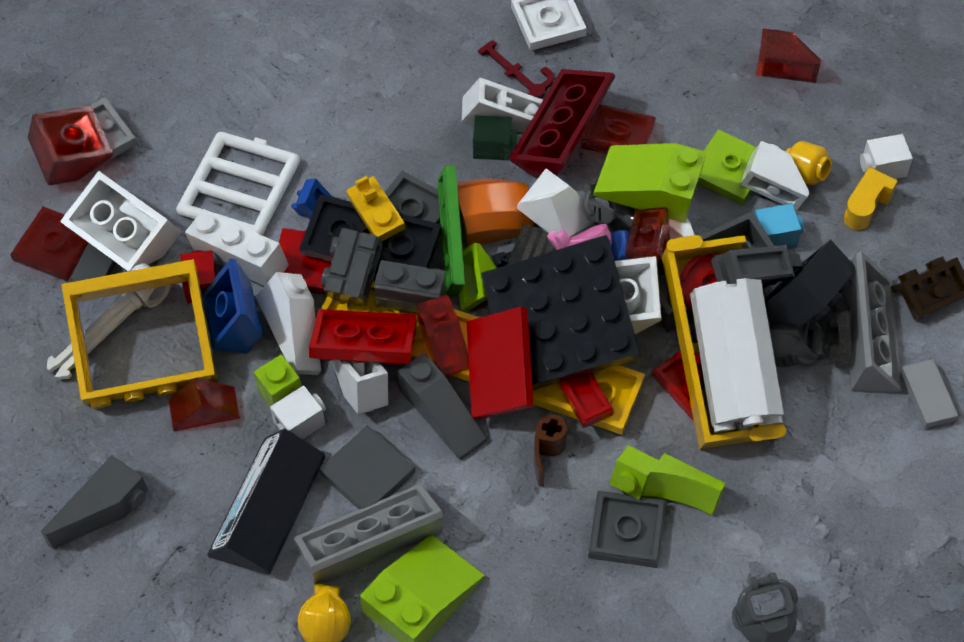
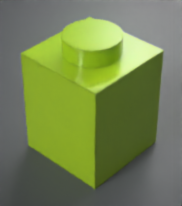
[253,354,301,406]

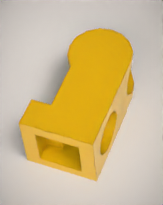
[843,167,898,230]

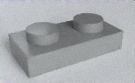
[79,97,138,159]

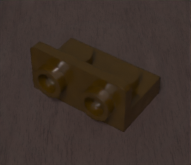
[891,256,964,320]

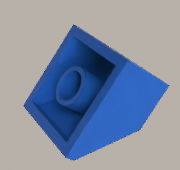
[202,259,262,354]

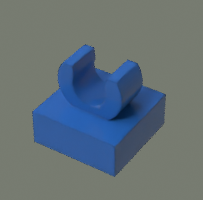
[291,178,333,219]

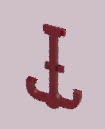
[478,40,554,99]

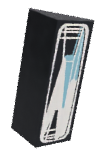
[207,428,326,575]

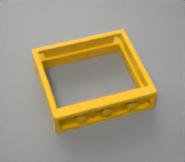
[61,259,217,409]

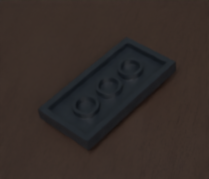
[299,194,442,274]

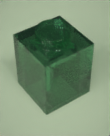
[473,115,518,161]

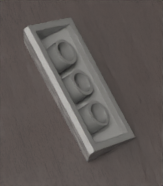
[843,251,903,393]
[293,483,444,584]

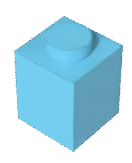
[754,203,804,249]

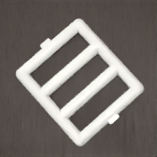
[176,132,301,235]

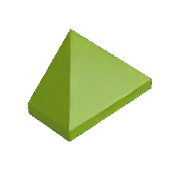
[459,242,497,313]

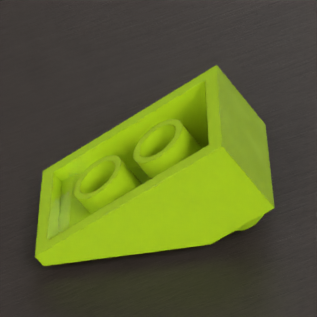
[593,143,707,223]
[360,534,485,642]

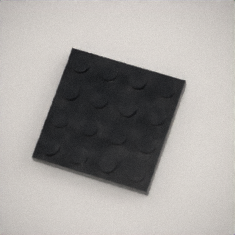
[481,235,641,390]

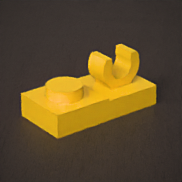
[346,175,406,241]

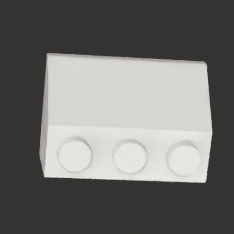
[60,171,182,271]

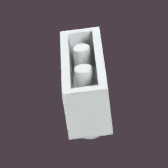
[185,209,289,286]

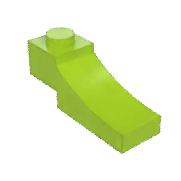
[609,445,726,515]

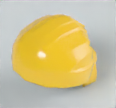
[297,583,351,642]

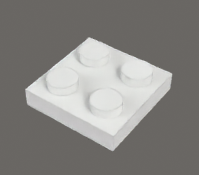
[511,0,587,51]

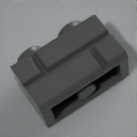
[321,228,383,306]
[374,260,447,316]

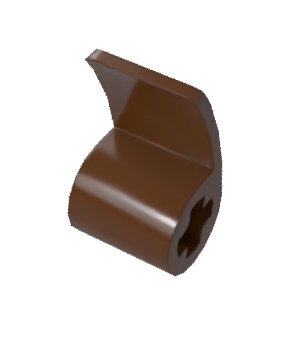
[534,414,567,487]

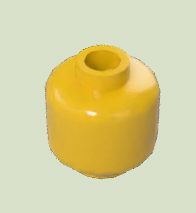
[785,141,832,186]

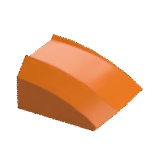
[457,179,535,247]

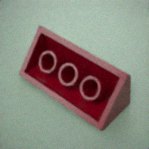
[509,69,615,179]

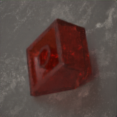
[27,105,113,186]

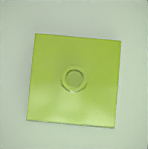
[698,129,756,205]

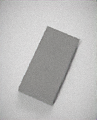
[900,359,958,429]

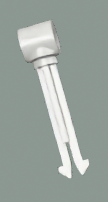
[47,263,171,380]

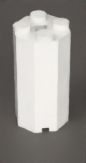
[690,278,784,433]

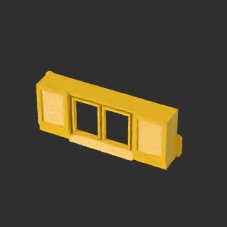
[662,235,786,450]

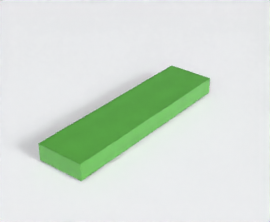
[437,165,465,296]

